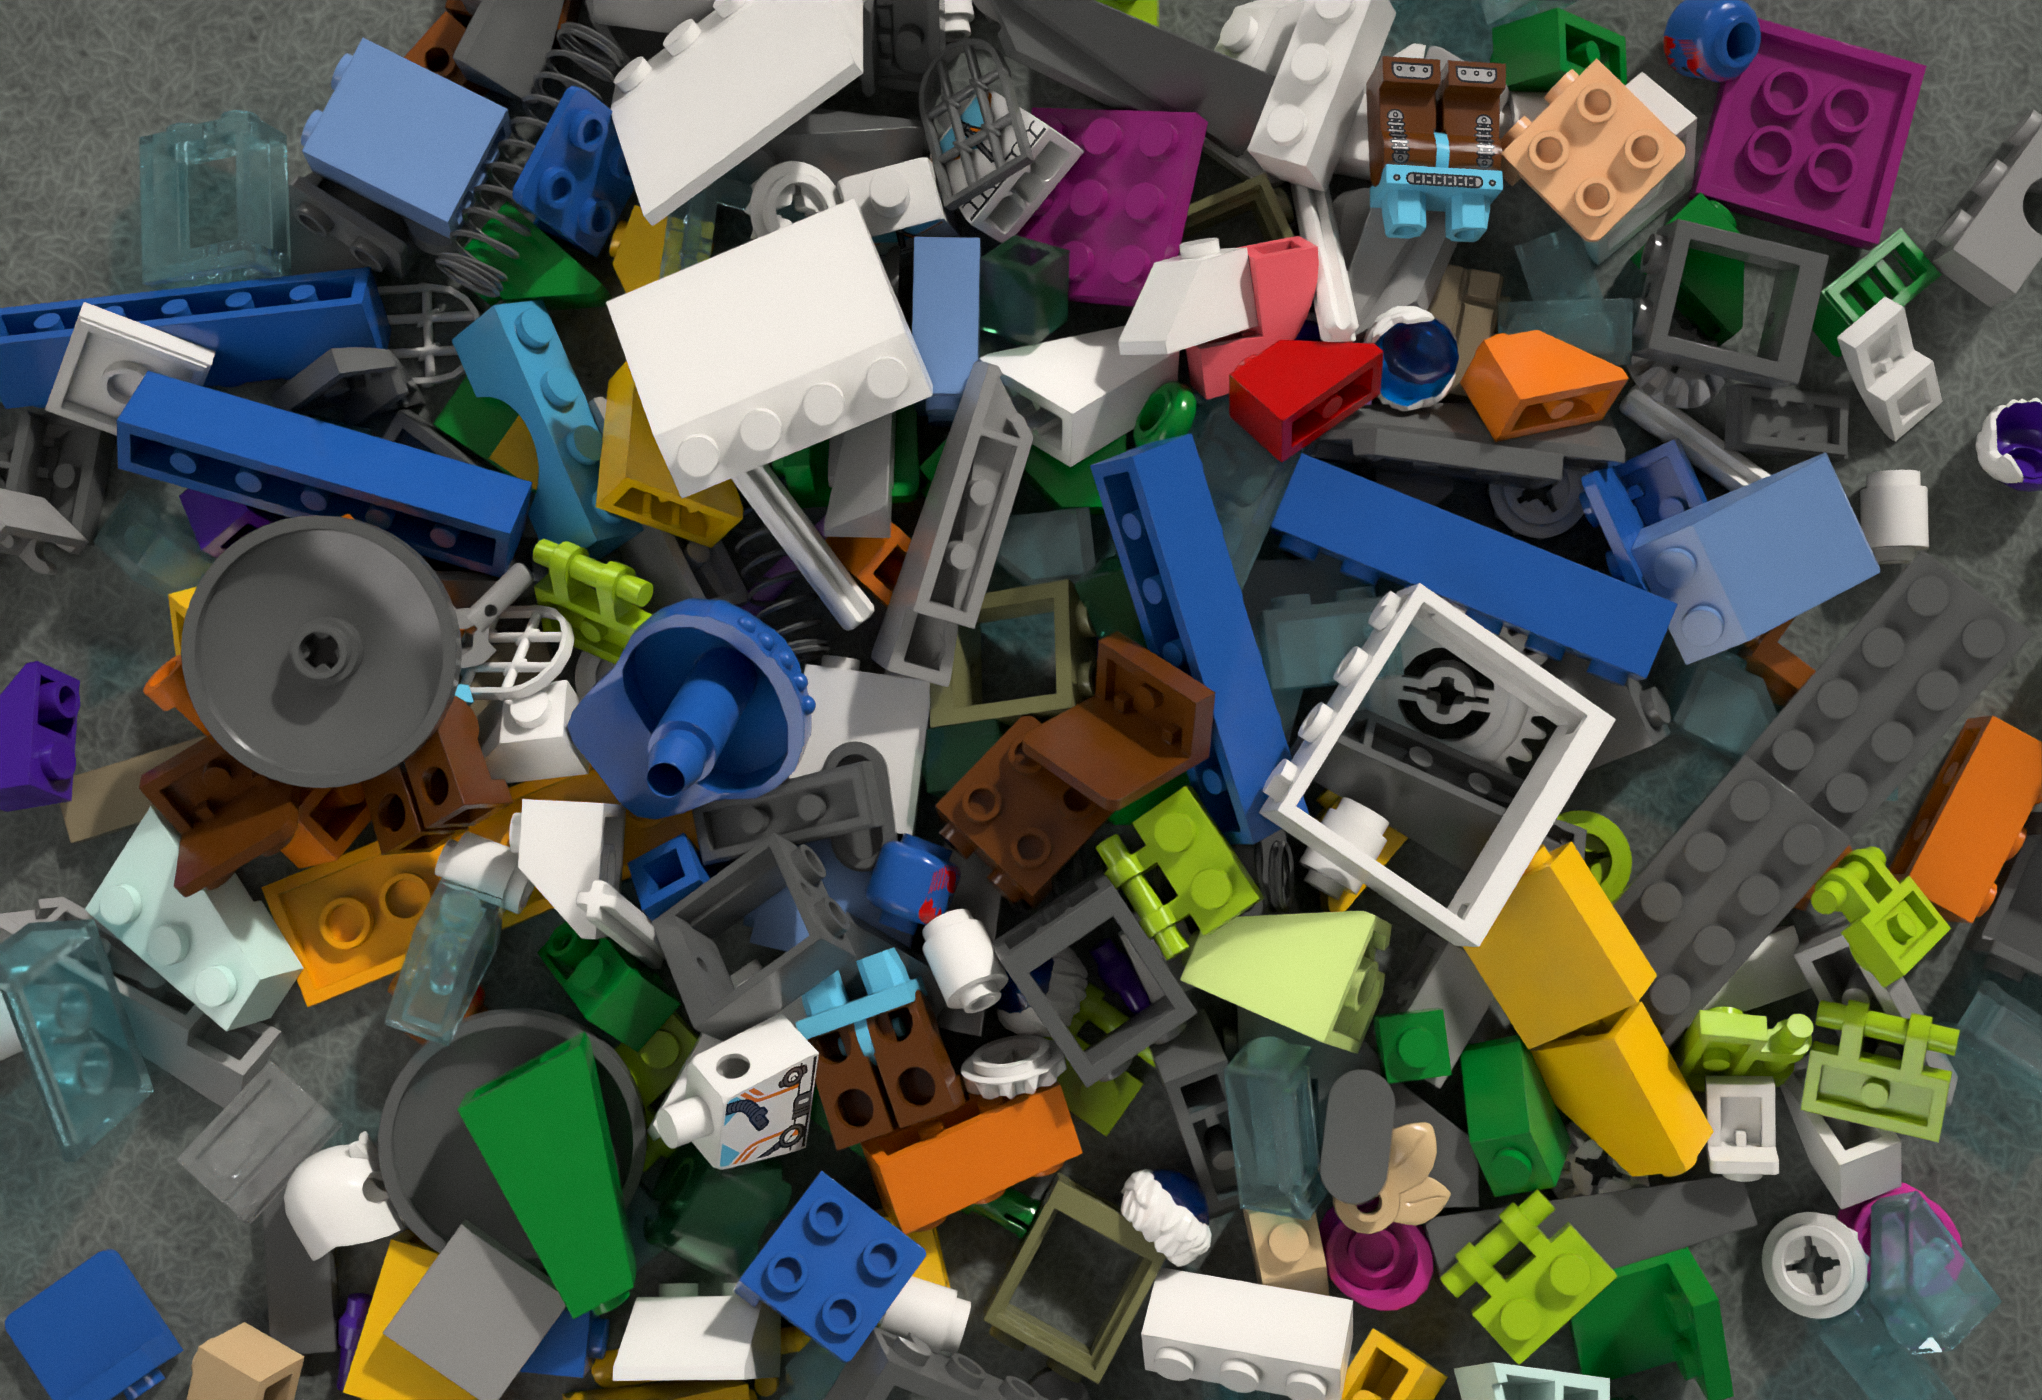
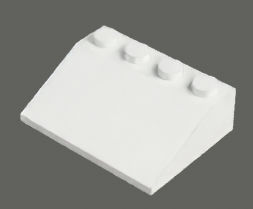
[611,0,863,226]
[606,198,933,498]

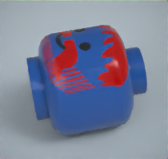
[1663,0,1761,82]
[865,833,961,935]

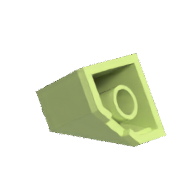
[1180,911,1392,1054]

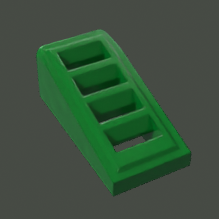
[1812,228,1941,357]

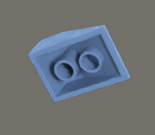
[1631,453,1881,665]

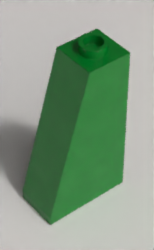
[457,1031,638,1319]

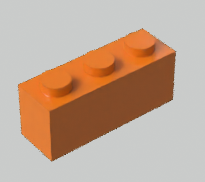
[1888,715,2042,923]
[861,1081,1083,1234]

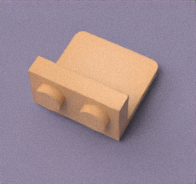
[1500,58,1685,242]

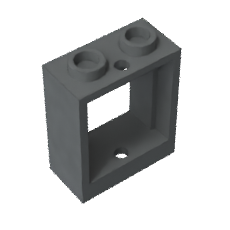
[1626,219,1829,390]
[651,833,857,1042]
[992,869,1198,1088]

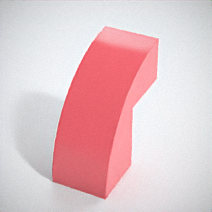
[1186,236,1319,400]

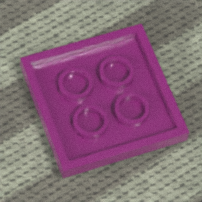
[1688,18,1927,251]
[991,107,1208,307]

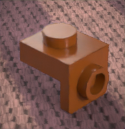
[1732,617,1816,706]

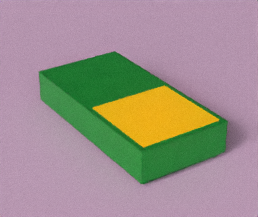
[433,375,539,494]

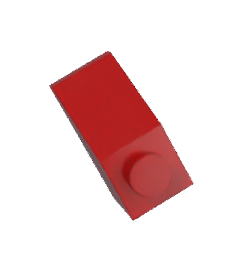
[1229,340,1384,463]

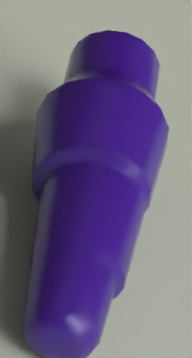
[1089,937,1151,1016]
[337,1293,373,1392]

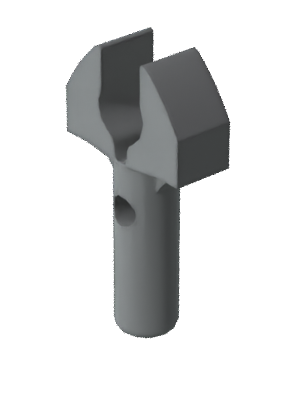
[453,563,534,668]

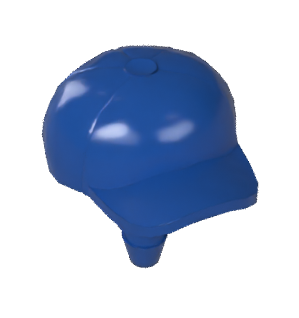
[567,598,816,819]

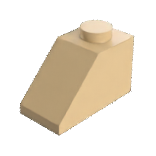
[1241,1190,1329,1296]
[187,1322,304,1400]

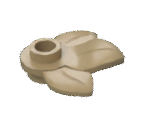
[1333,1122,1451,1234]

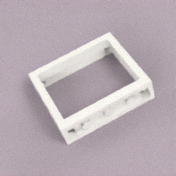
[1259,583,1616,947]

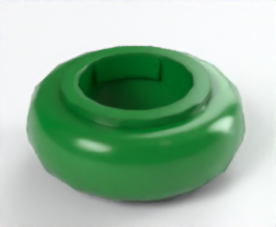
[1134,381,1197,447]

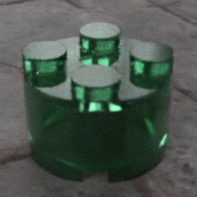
[644,1142,792,1278]

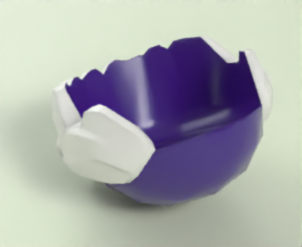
[1975,398,2042,492]

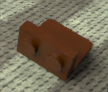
[1022,631,1216,811]
[935,716,1116,909]
[139,734,301,897]

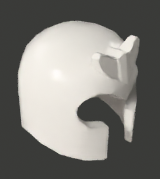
[284,1131,403,1261]

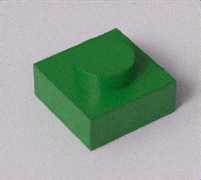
[1373,1007,1452,1084]

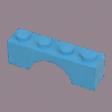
[452,300,644,560]

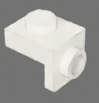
[1705,1075,1779,1182]

